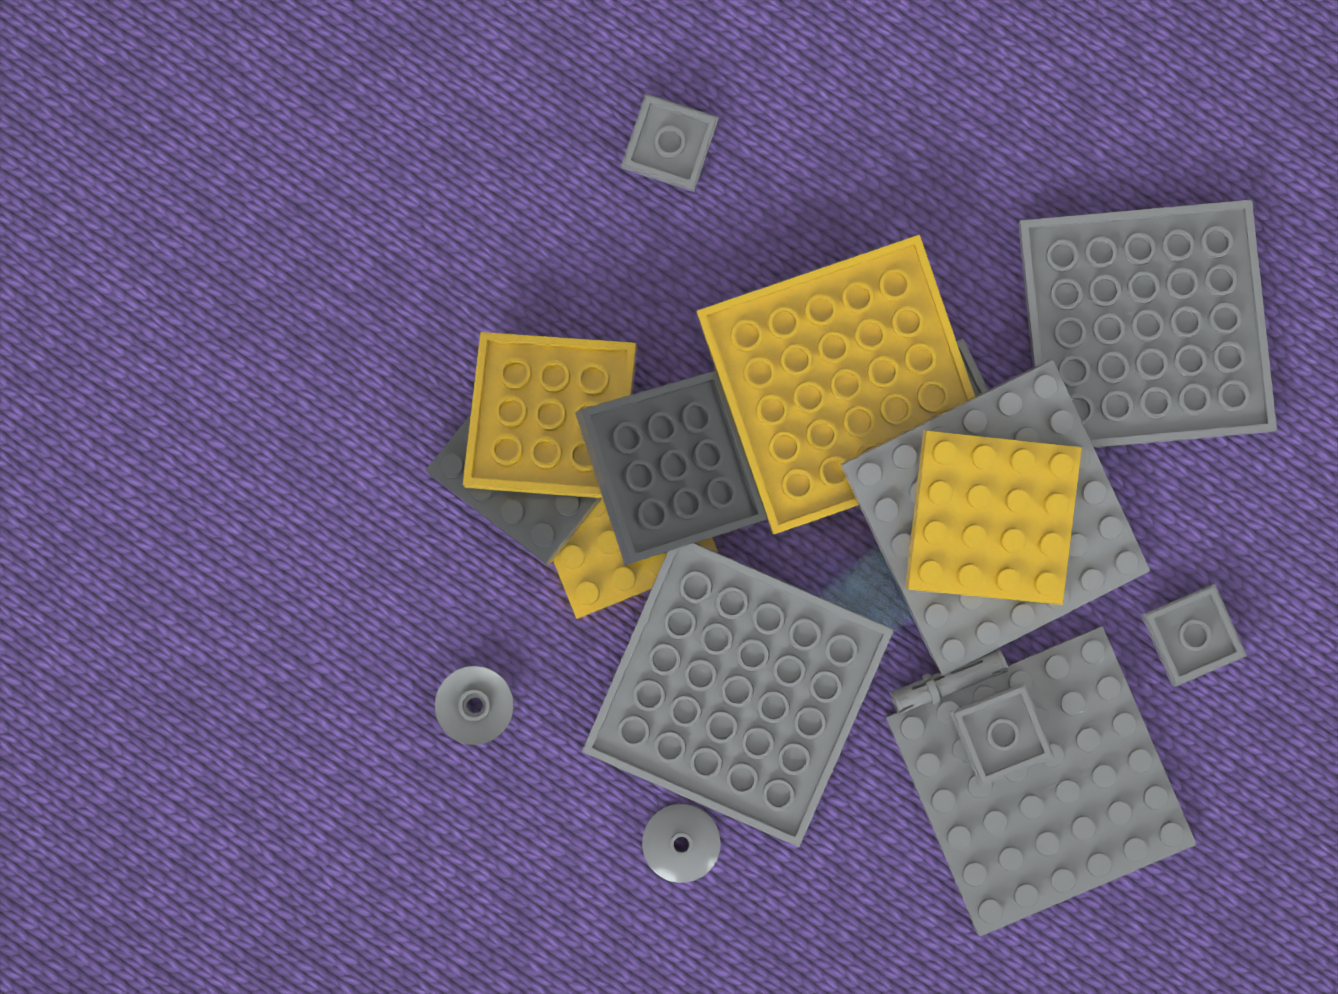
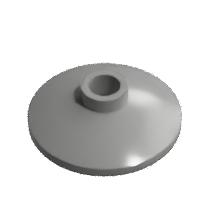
[435,666,514,745]
[642,804,720,883]

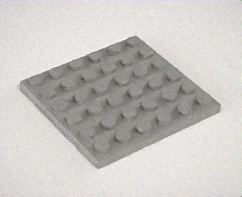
[1018,200,1277,448]
[840,360,1150,676]
[582,543,894,847]
[885,626,1197,937]

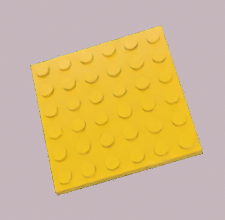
[696,235,975,535]

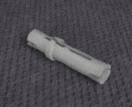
[889,648,1008,715]

